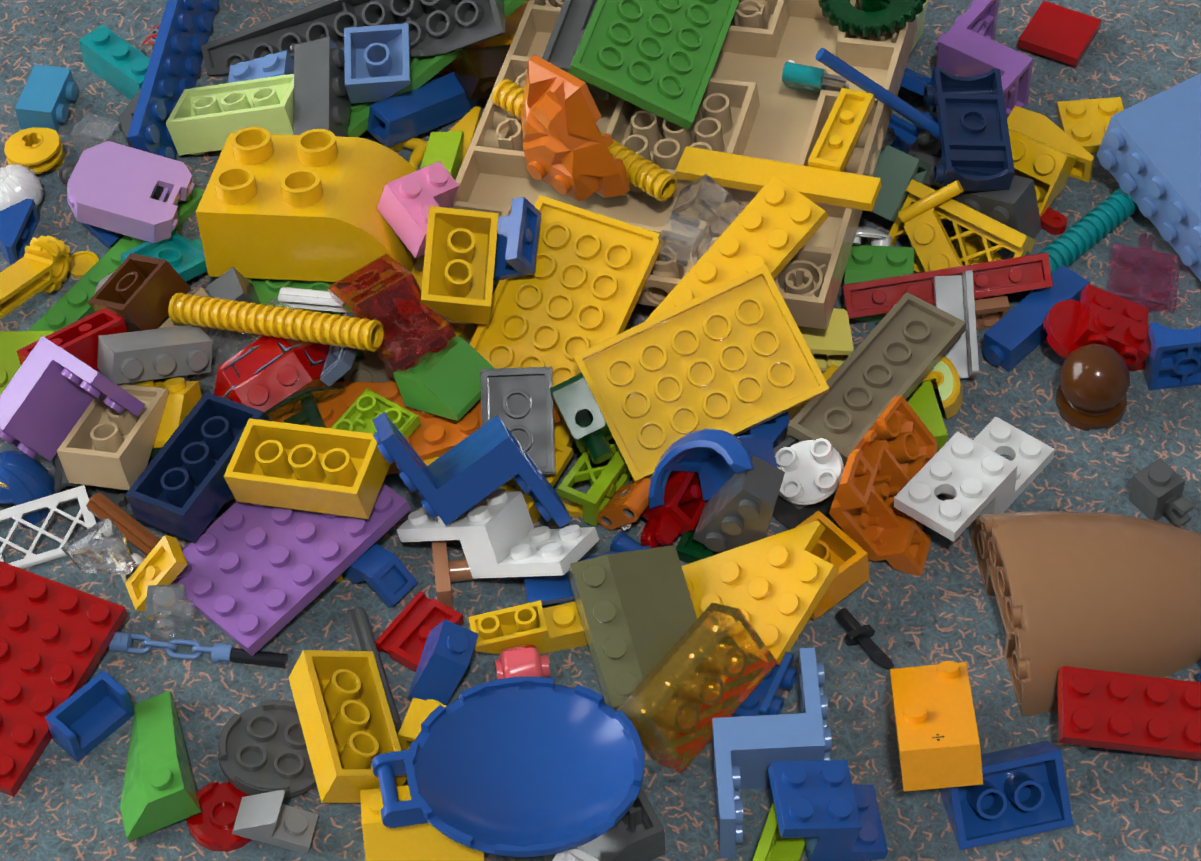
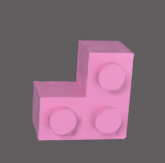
[377,161,459,258]

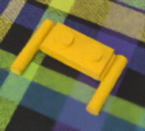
[898,180,998,272]

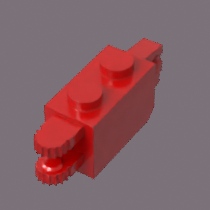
[640,471,707,548]

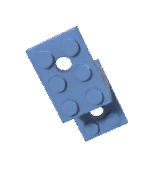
[712,647,832,859]

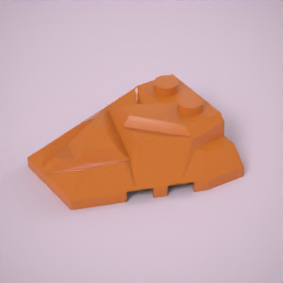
[520,54,630,201]
[829,395,938,576]

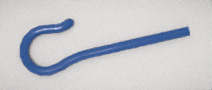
[816,48,940,141]

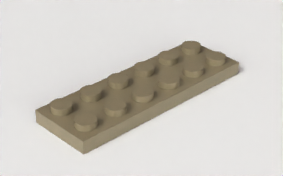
[787,292,966,465]

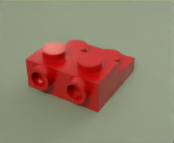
[1074,284,1151,369]

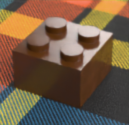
[87,253,191,332]

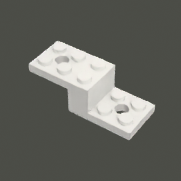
[893,416,1055,542]
[397,489,599,579]

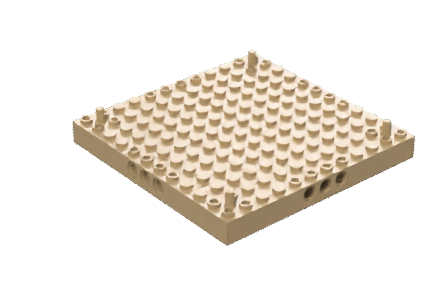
[450,0,917,330]

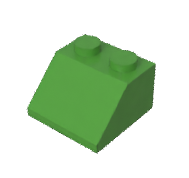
[843,245,914,322]
[393,331,495,421]

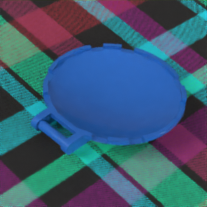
[372,677,644,857]

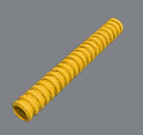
[492,79,677,202]
[168,292,384,352]

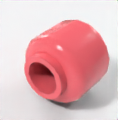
[495,644,551,680]

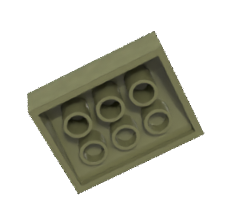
[568,545,717,712]

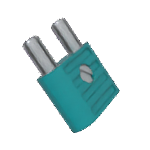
[782,60,850,94]

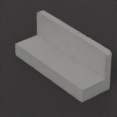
[933,270,979,380]

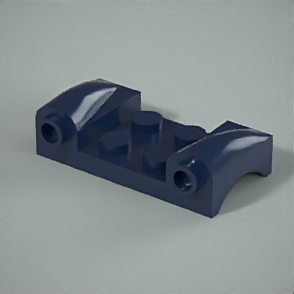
[924,67,1015,192]

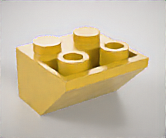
[1009,129,1077,217]

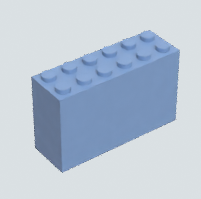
[1096,73,1201,282]

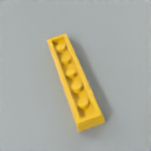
[675,146,882,212]

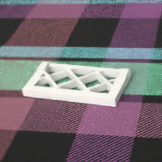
[0,485,103,569]

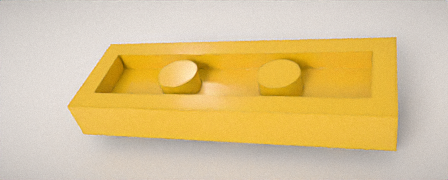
[808,88,875,172]

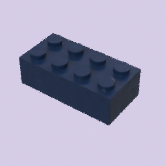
[125,392,266,543]

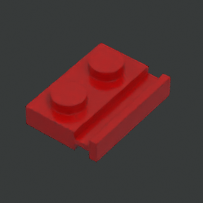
[375,591,464,672]

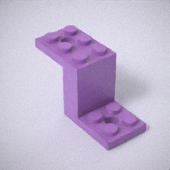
[934,0,1033,118]
[0,336,145,462]

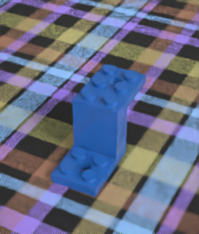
[373,411,572,528]

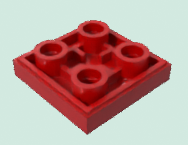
[1018,0,1102,67]

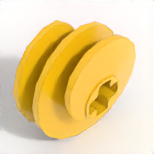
[4,127,65,174]

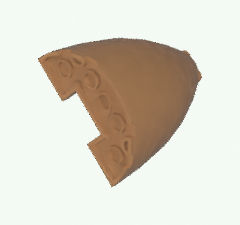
[970,511,1201,717]

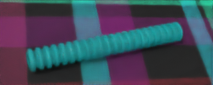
[1015,187,1139,299]

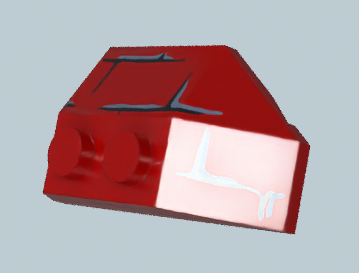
[214,335,330,421]

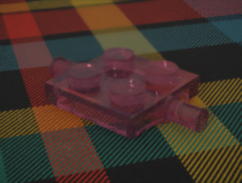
[1107,233,1180,313]

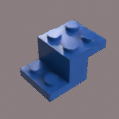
[768,760,888,861]

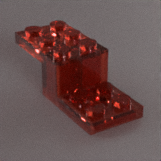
[327,254,456,372]

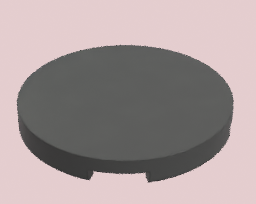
[218,700,317,799]

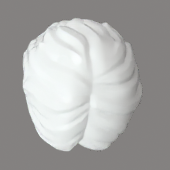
[0,164,44,211]

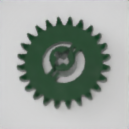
[819,0,926,37]

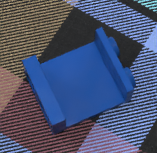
[493,197,541,281]

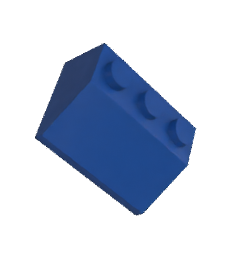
[940,740,1074,850]

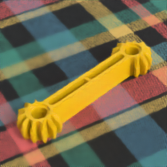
[0,235,72,319]

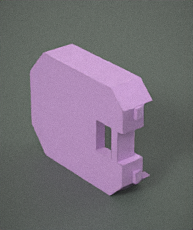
[67,141,195,243]

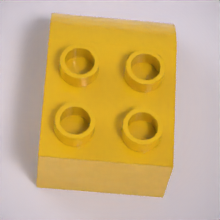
[196,126,416,285]

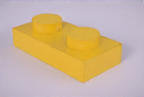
[125,535,188,612]

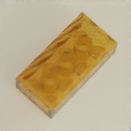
[616,602,777,772]

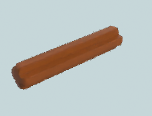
[86,492,161,556]

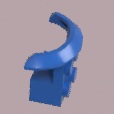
[648,429,777,510]

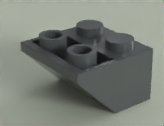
[577,786,665,861]

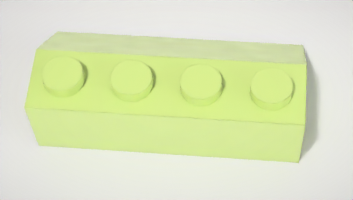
[166,74,294,156]

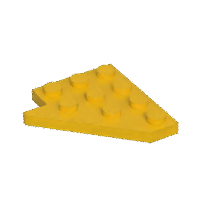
[681,521,839,665]

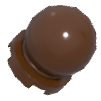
[1056,343,1130,431]

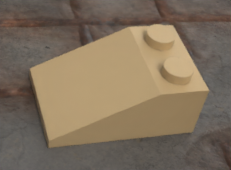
[57,384,169,490]

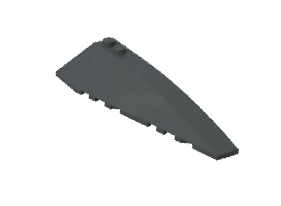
[201,0,506,76]

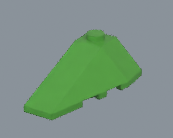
[120,690,201,842]

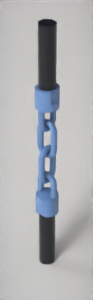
[108,631,288,669]

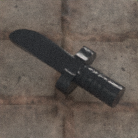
[835,608,894,669]

